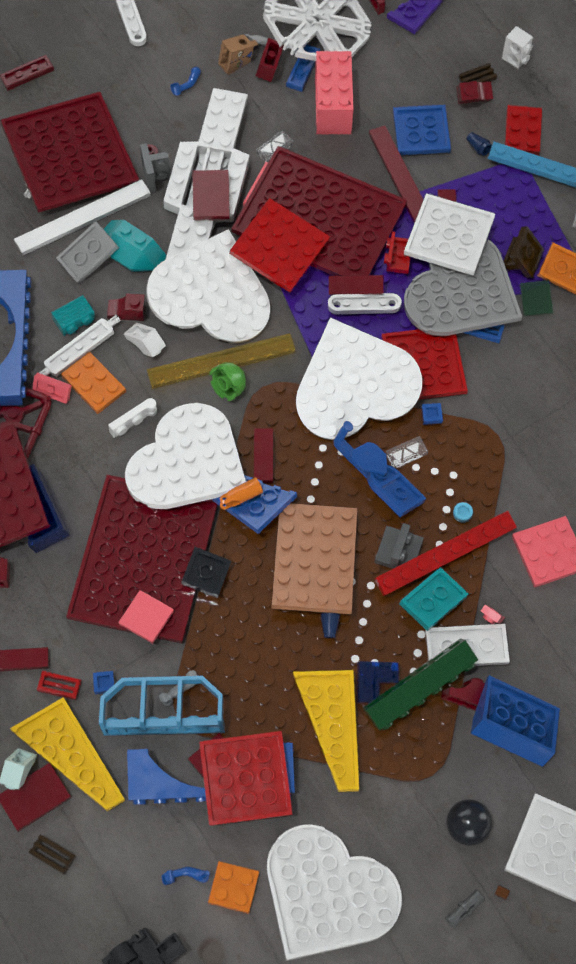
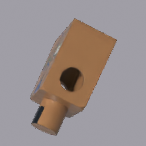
[218,35,259,75]

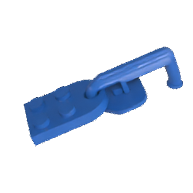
[333,421,426,517]

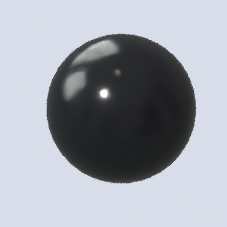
[446,799,492,846]

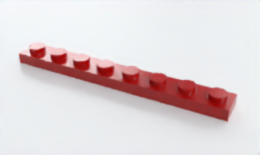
[374,511,517,596]

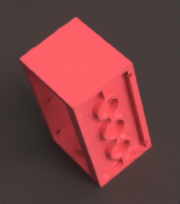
[315,51,353,134]

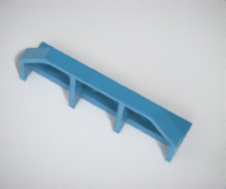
[99,676,225,736]

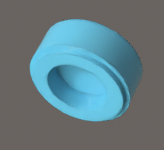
[453,502,473,523]

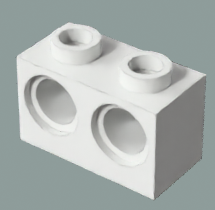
[502,26,533,69]

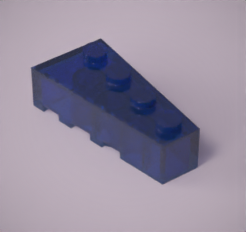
[28,464,70,553]

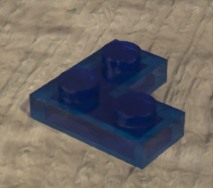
[357,661,399,703]

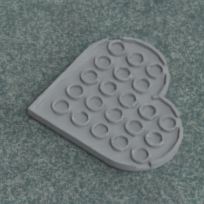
[404,240,522,336]

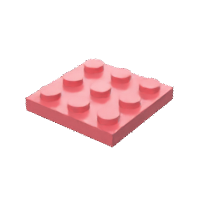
[512,516,576,588]

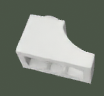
[124,322,166,357]

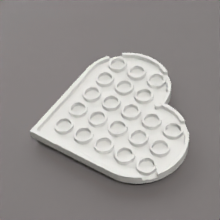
[146,229,270,344]
[296,318,422,440]
[125,403,246,509]
[267,825,402,961]

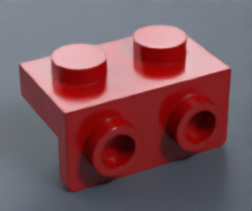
[384,231,410,274]

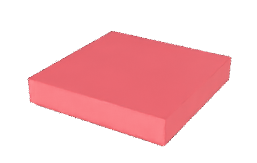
[119,590,174,644]

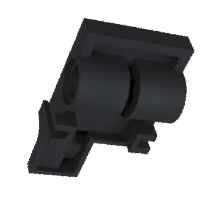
[101,928,187,964]

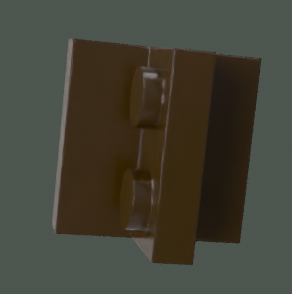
[503,226,544,278]

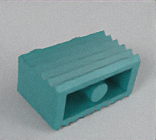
[51,295,95,336]

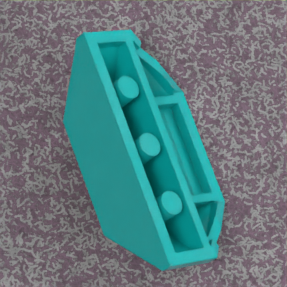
[104,220,167,271]

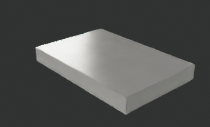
[56,221,119,284]

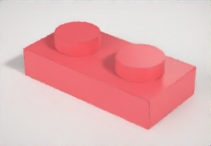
[32,372,72,404]
[481,605,505,624]

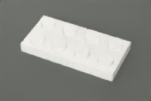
[425,624,510,666]

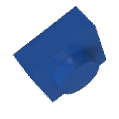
[421,403,443,425]
[93,671,114,694]

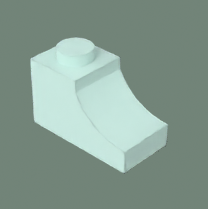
[0,748,37,789]

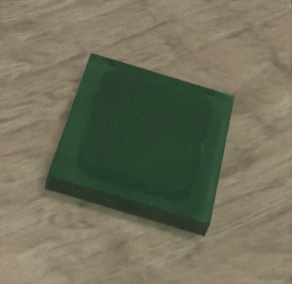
[520,280,553,316]

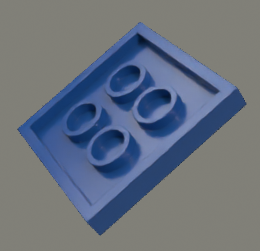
[393,105,451,155]

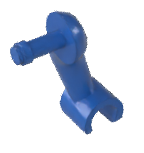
[170,67,201,95]
[161,867,210,885]

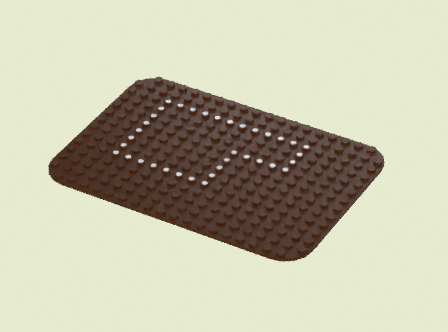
[173,382,505,782]

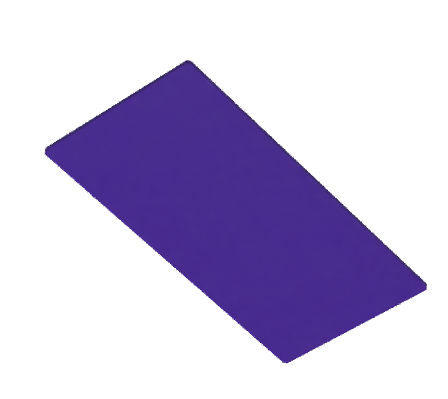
[279,164,573,357]

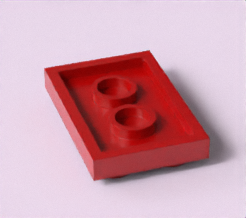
[505,105,542,156]

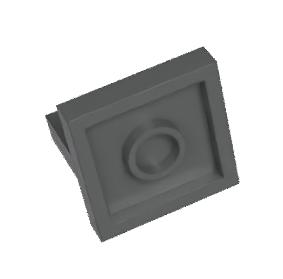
[140,143,170,194]
[374,523,424,569]

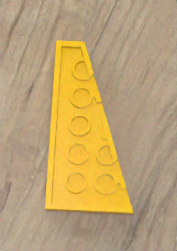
[293,670,359,792]
[10,697,125,811]

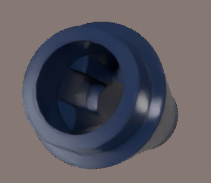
[466,132,492,156]
[320,612,340,638]

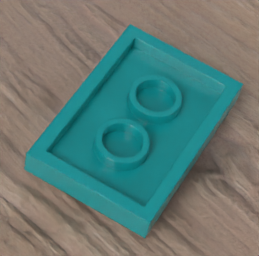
[399,567,468,631]

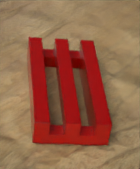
[37,671,82,700]

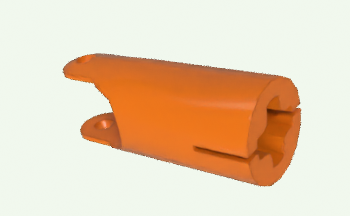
[220,477,263,510]

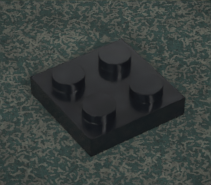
[181,547,231,598]

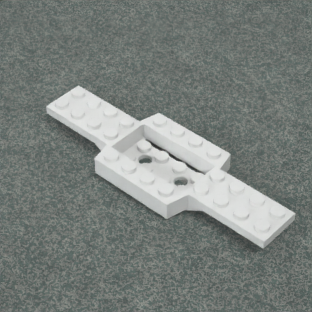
[164,88,249,260]

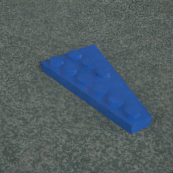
[211,475,297,534]

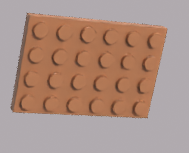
[272,503,357,614]

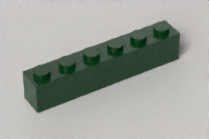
[363,638,478,730]

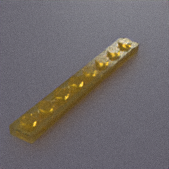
[147,333,295,389]

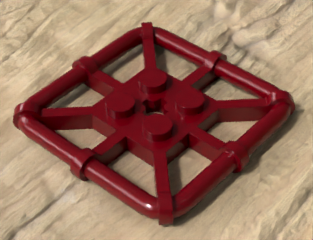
[0,388,52,459]

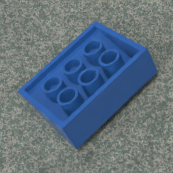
[471,675,560,767]

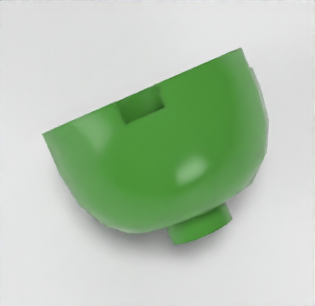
[210,362,246,401]

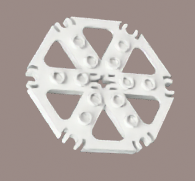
[263,0,371,61]

